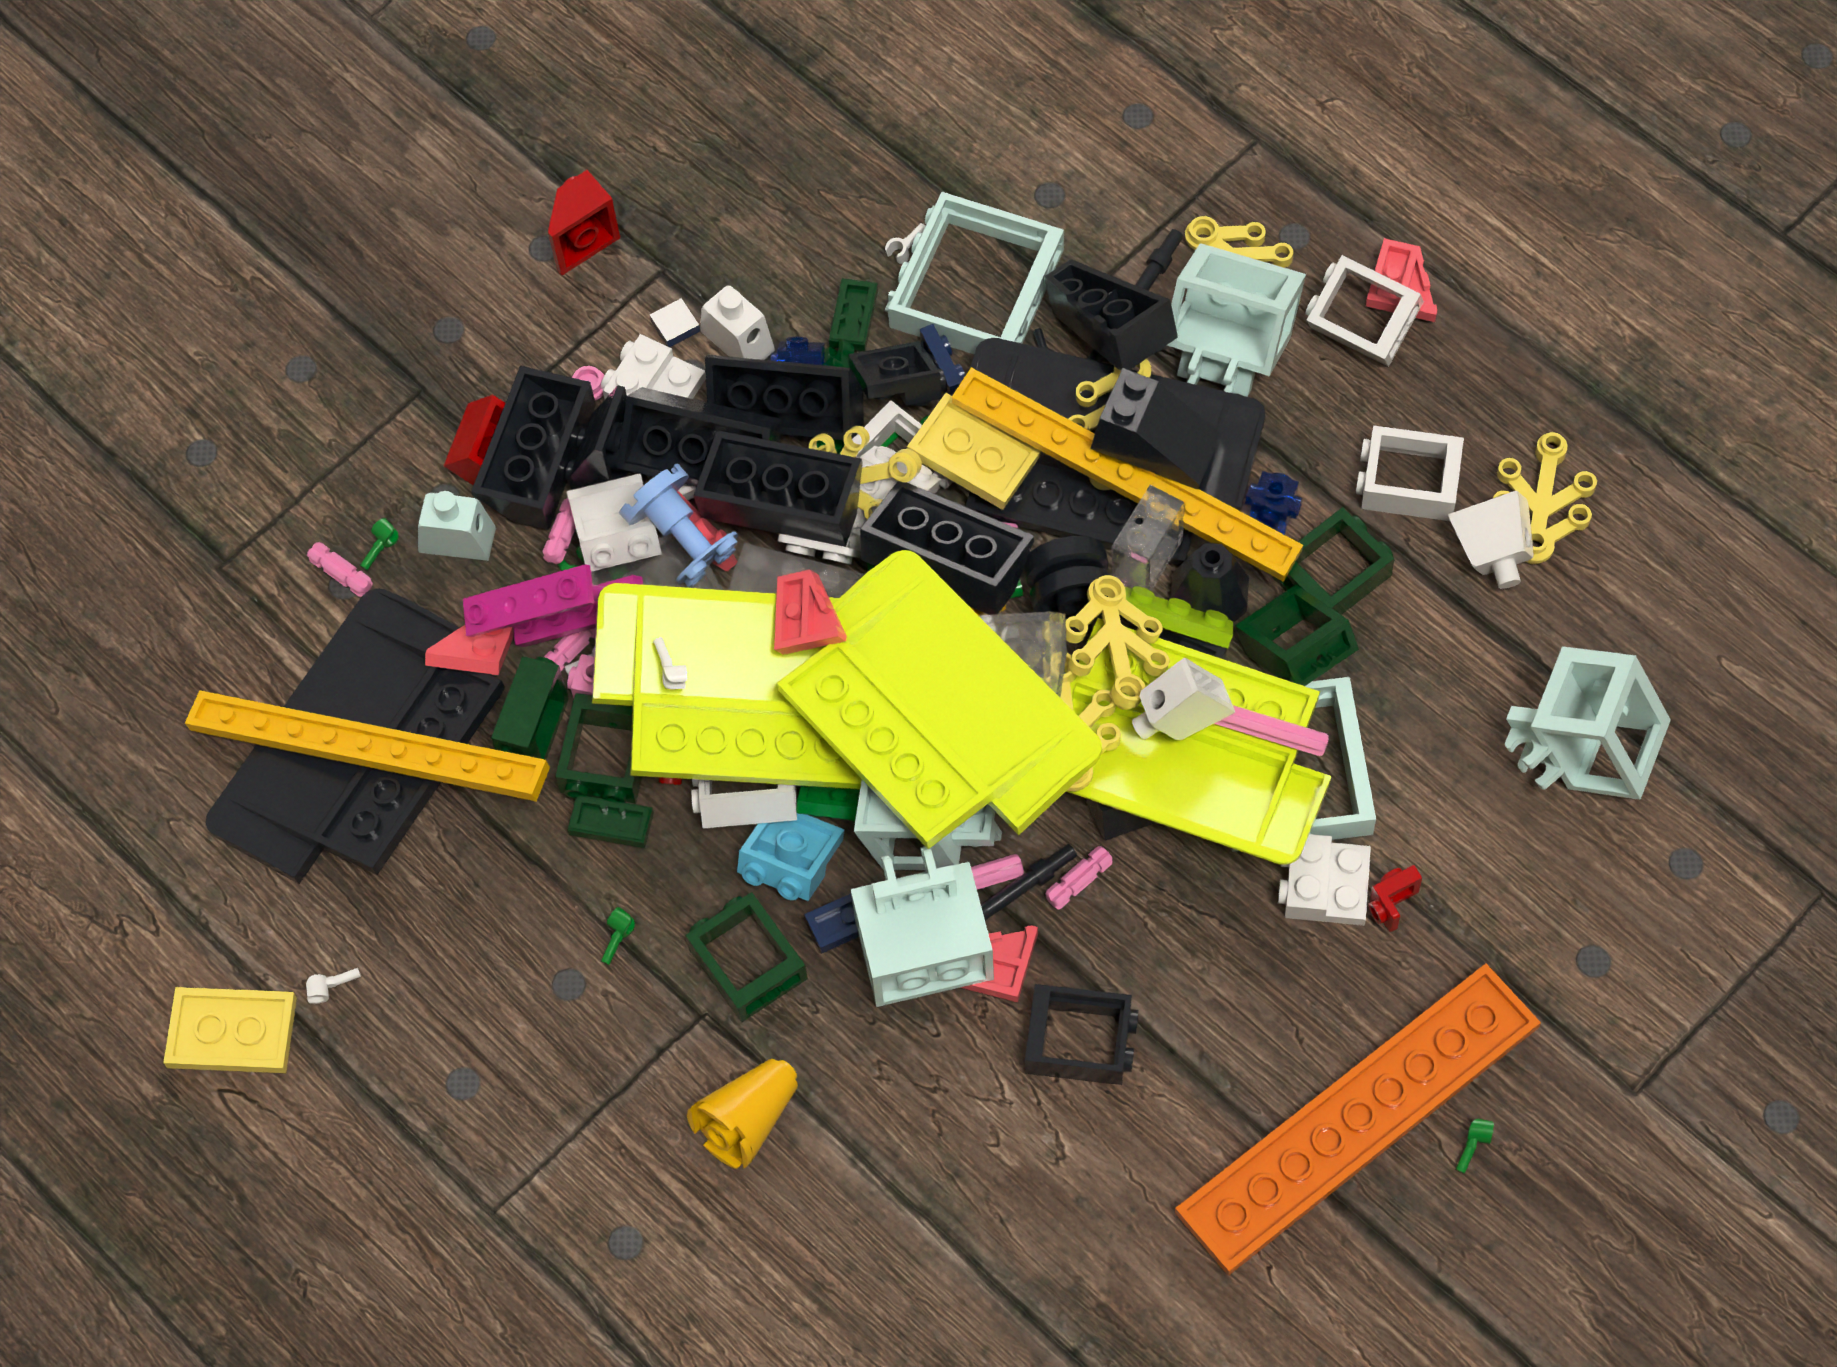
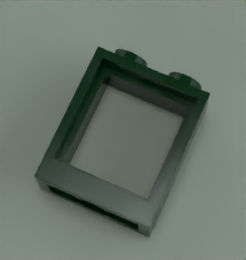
[1272,507,1395,615]
[1235,585,1359,686]
[491,656,569,760]
[555,693,642,804]
[685,892,808,1023]

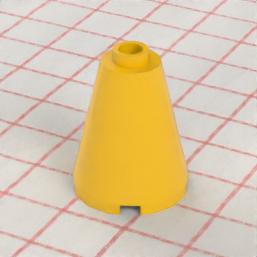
[687,1059,798,1169]

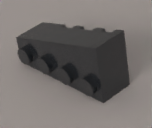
[1044,259,1178,371]

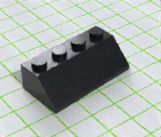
[705,355,864,440]
[471,366,596,530]
[617,387,784,487]
[693,430,863,547]
[860,481,1034,618]

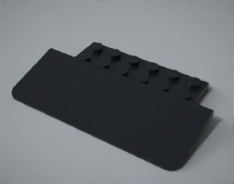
[965,338,1265,565]
[206,588,506,884]

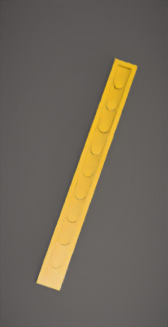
[952,367,1303,581]
[185,690,550,802]

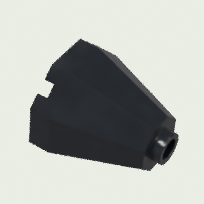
[1171,543,1249,623]

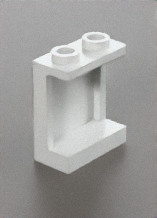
[567,473,662,572]

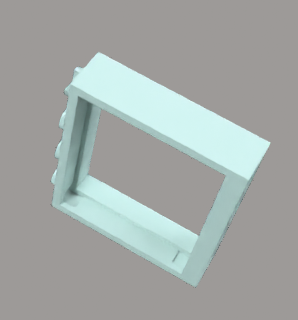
[885,192,1064,354]
[1232,677,1376,852]

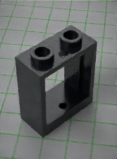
[1025,984,1139,1085]

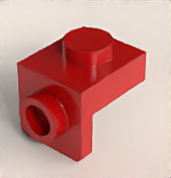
[1368,865,1422,932]

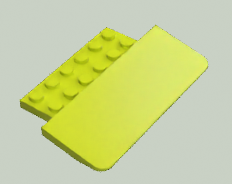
[777,550,1102,849]
[592,583,862,789]
[1042,618,1331,865]

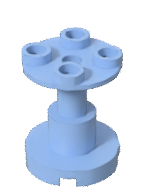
[619,464,738,588]

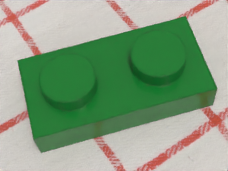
[797,786,860,821]

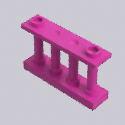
[463,564,643,647]

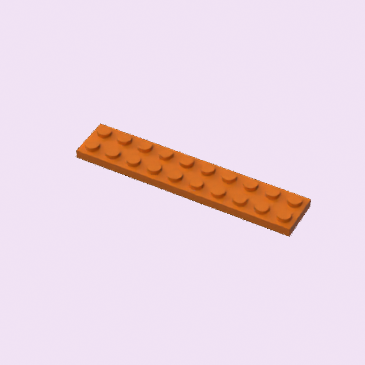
[1175,963,1541,1276]

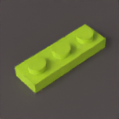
[1124,586,1233,649]

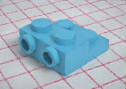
[737,813,844,901]

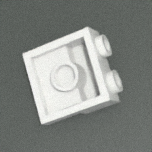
[601,334,706,399]
[1278,834,1371,926]

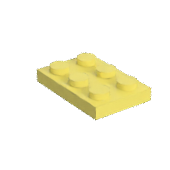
[907,393,1042,510]
[164,987,297,1073]

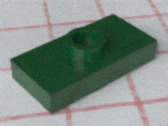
[829,278,878,351]
[567,795,654,848]

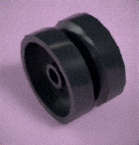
[1024,536,1112,624]

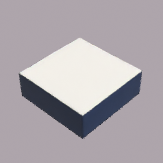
[650,298,700,347]

